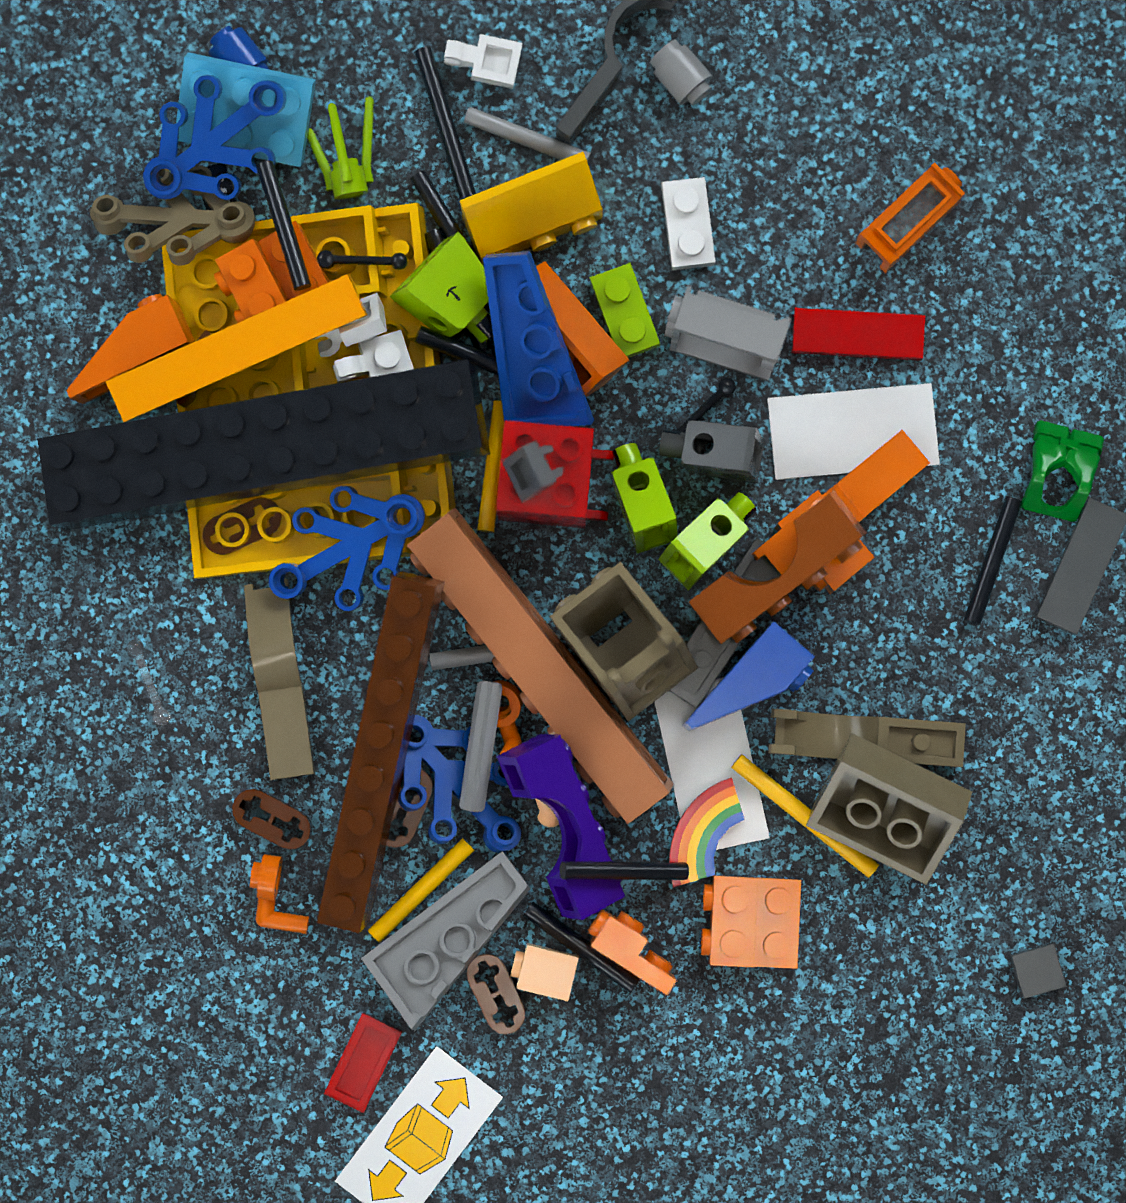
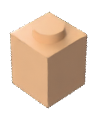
[510,943,579,1001]

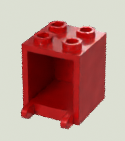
[496,420,614,528]

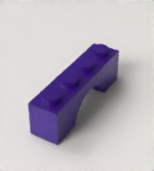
[496,734,625,920]

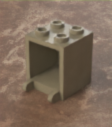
[549,562,698,722]

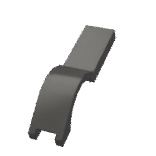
[556,0,679,145]

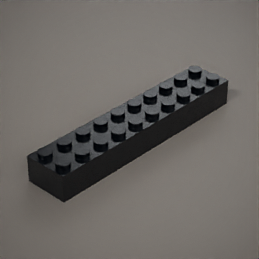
[37,359,490,531]

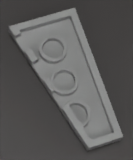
[361,851,531,1031]

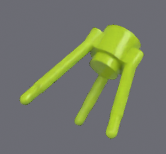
[307,96,374,199]

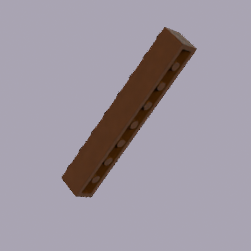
[317,571,445,934]

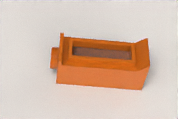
[855,162,965,273]

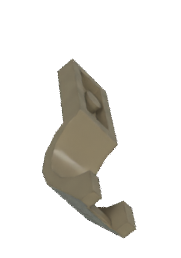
[244,579,315,780]
[768,709,966,767]

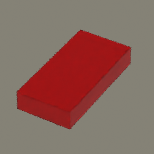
[324,1012,403,1113]

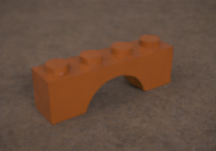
[689,491,867,644]

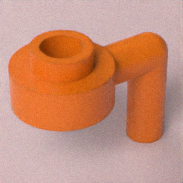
[493,680,523,754]
[250,854,310,934]

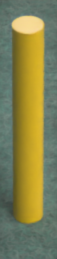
[477,401,504,532]
[368,838,475,943]

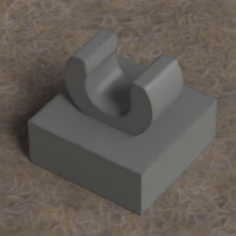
[502,441,564,502]

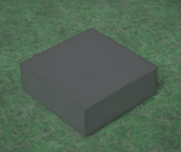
[1009,943,1066,999]

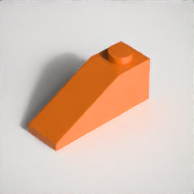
[66,294,195,404]

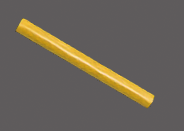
[731,754,879,878]

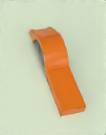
[752,430,930,575]

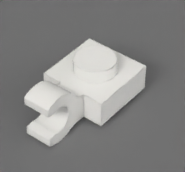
[444,34,522,89]
[313,293,387,357]
[332,330,414,383]

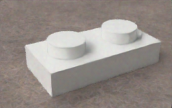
[661,177,715,271]

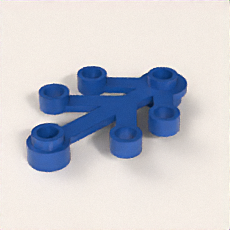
[143,75,286,200]
[269,486,425,611]
[398,715,521,853]

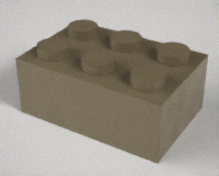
[806,733,972,885]

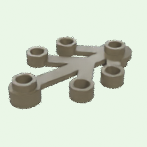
[90,166,256,266]

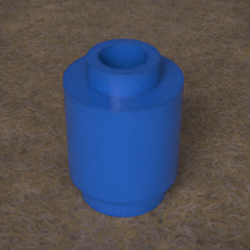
[208,26,270,70]

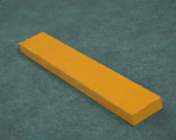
[105,274,367,422]

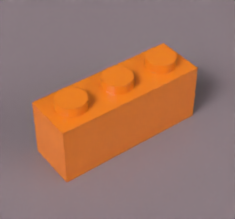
[536,261,630,397]

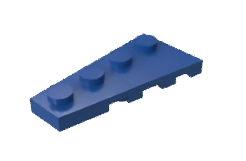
[483,251,594,426]

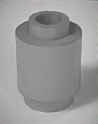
[650,39,713,106]

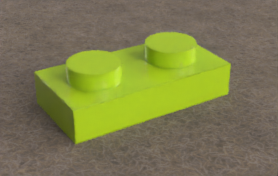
[589,263,660,358]

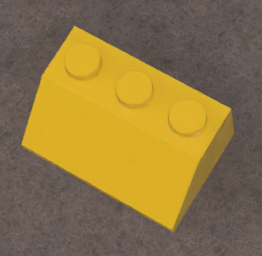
[460,152,603,266]

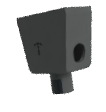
[660,420,765,483]

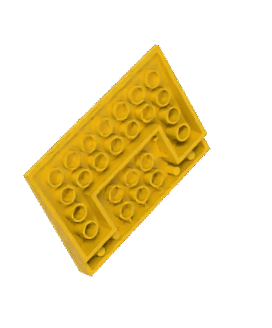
[162,203,456,579]

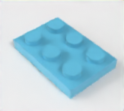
[176,52,316,167]

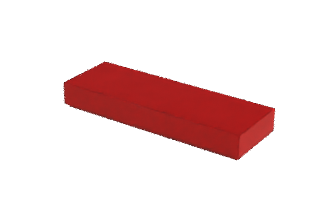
[791,308,925,361]

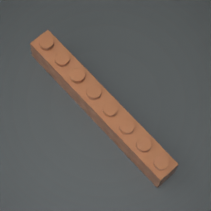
[407,508,674,824]

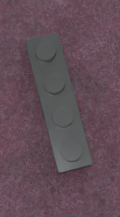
[669,538,781,708]

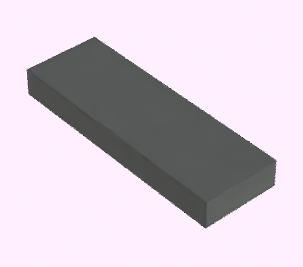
[1034,497,1126,636]

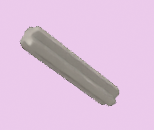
[459,681,502,812]

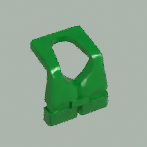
[1021,420,1104,522]

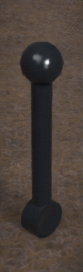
[317,250,408,270]
[670,378,736,433]

